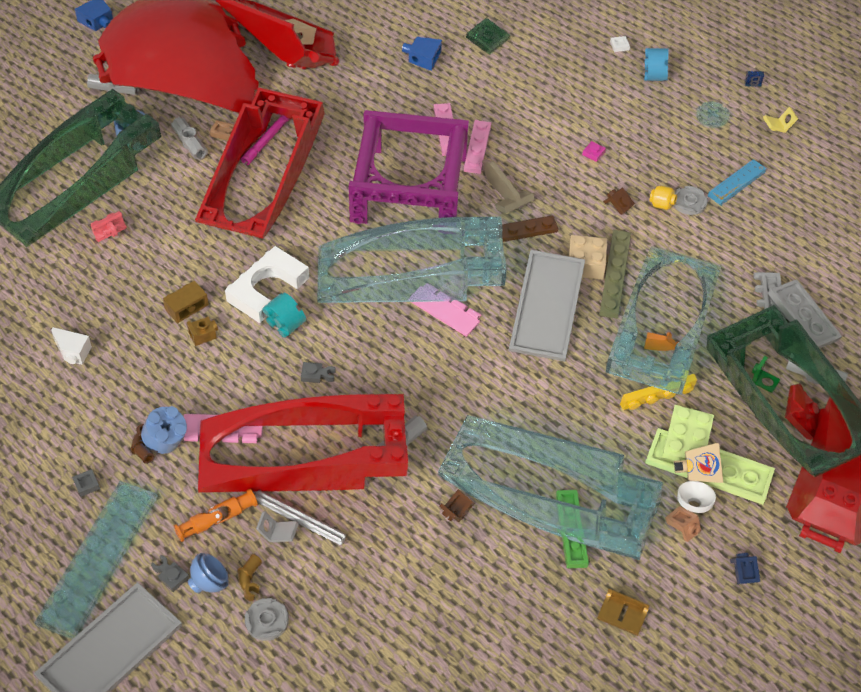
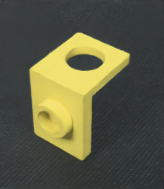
[763,107,798,133]

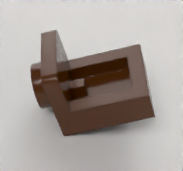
[603,187,635,215]
[439,489,475,522]

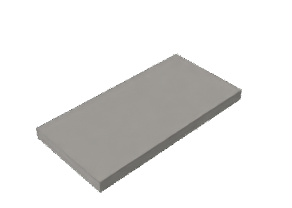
[509,250,585,362]
[34,582,182,692]

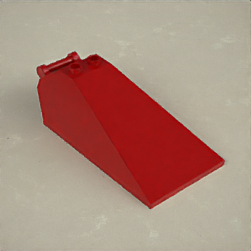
[215,0,339,70]
[786,391,861,553]

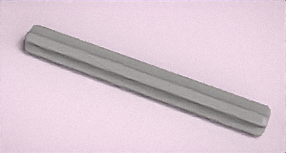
[255,490,346,545]

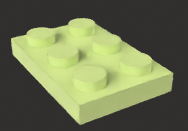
[662,405,714,461]

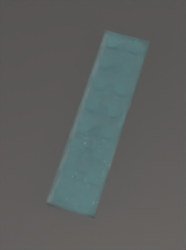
[34,481,158,639]

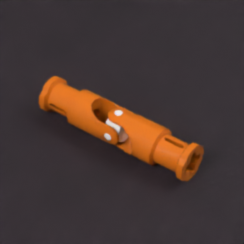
[173,489,258,542]

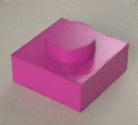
[582,141,606,162]

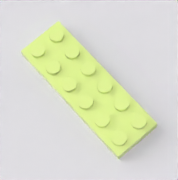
[645,428,775,505]

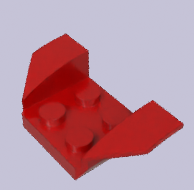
[785,383,825,440]

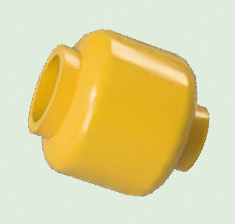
[650,185,677,210]

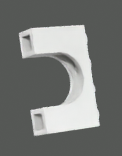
[225,246,309,323]

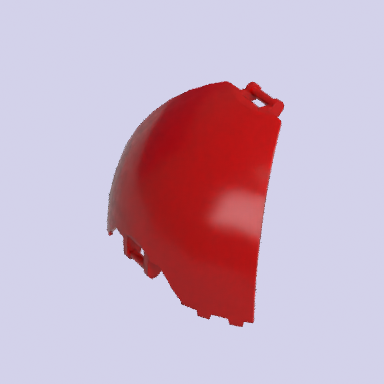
[93,0,259,114]

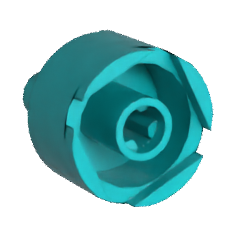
[262,292,306,338]

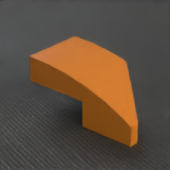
[644,332,681,351]

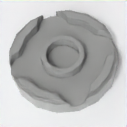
[674,186,708,215]
[245,598,289,641]

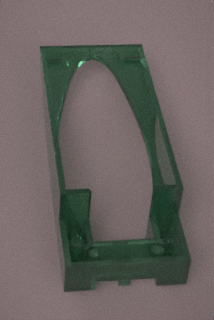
[0,89,161,248]
[707,305,861,477]

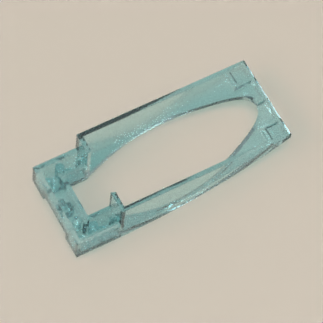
[317,217,506,303]
[605,246,721,395]
[438,415,663,560]

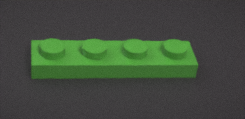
[556,490,589,568]

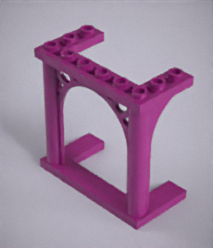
[349,110,469,233]

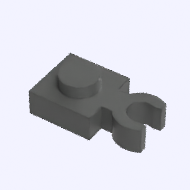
[301,362,336,383]
[151,555,189,592]

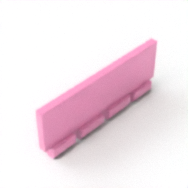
[407,282,481,337]
[184,414,263,443]

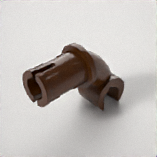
[130,424,154,464]

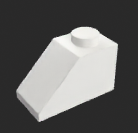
[51,328,92,365]

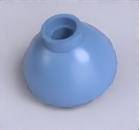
[188,553,228,593]

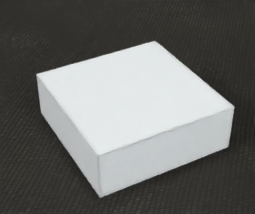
[610,36,630,52]

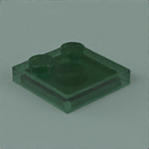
[466,18,510,55]

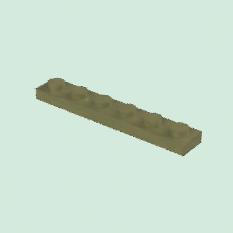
[599,230,631,319]

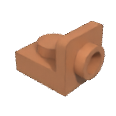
[665,506,701,542]

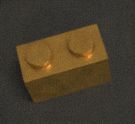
[163,281,209,324]

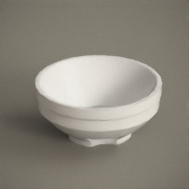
[677,481,716,513]

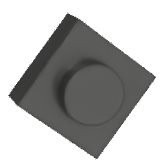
[72,469,100,497]

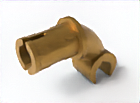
[237,554,262,601]

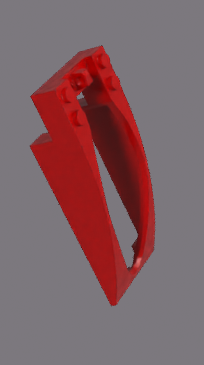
[195,87,325,239]
[198,394,408,493]

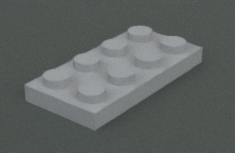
[768,279,842,351]

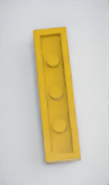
[620,374,697,410]

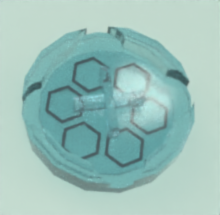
[696,101,730,128]

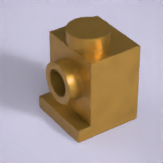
[187,317,218,346]

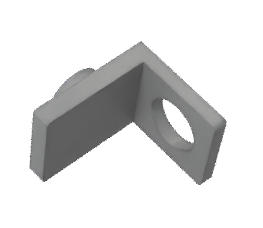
[256,511,298,543]

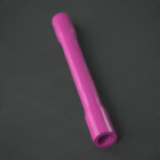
[241,115,290,165]

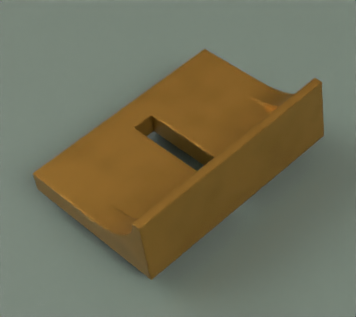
[597,589,650,636]

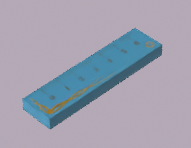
[708,159,767,205]

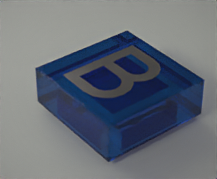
[744,71,764,87]

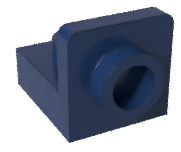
[730,553,761,584]

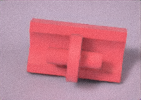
[90,211,127,242]

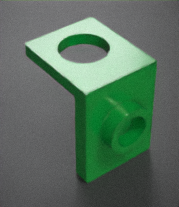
[751,356,780,393]

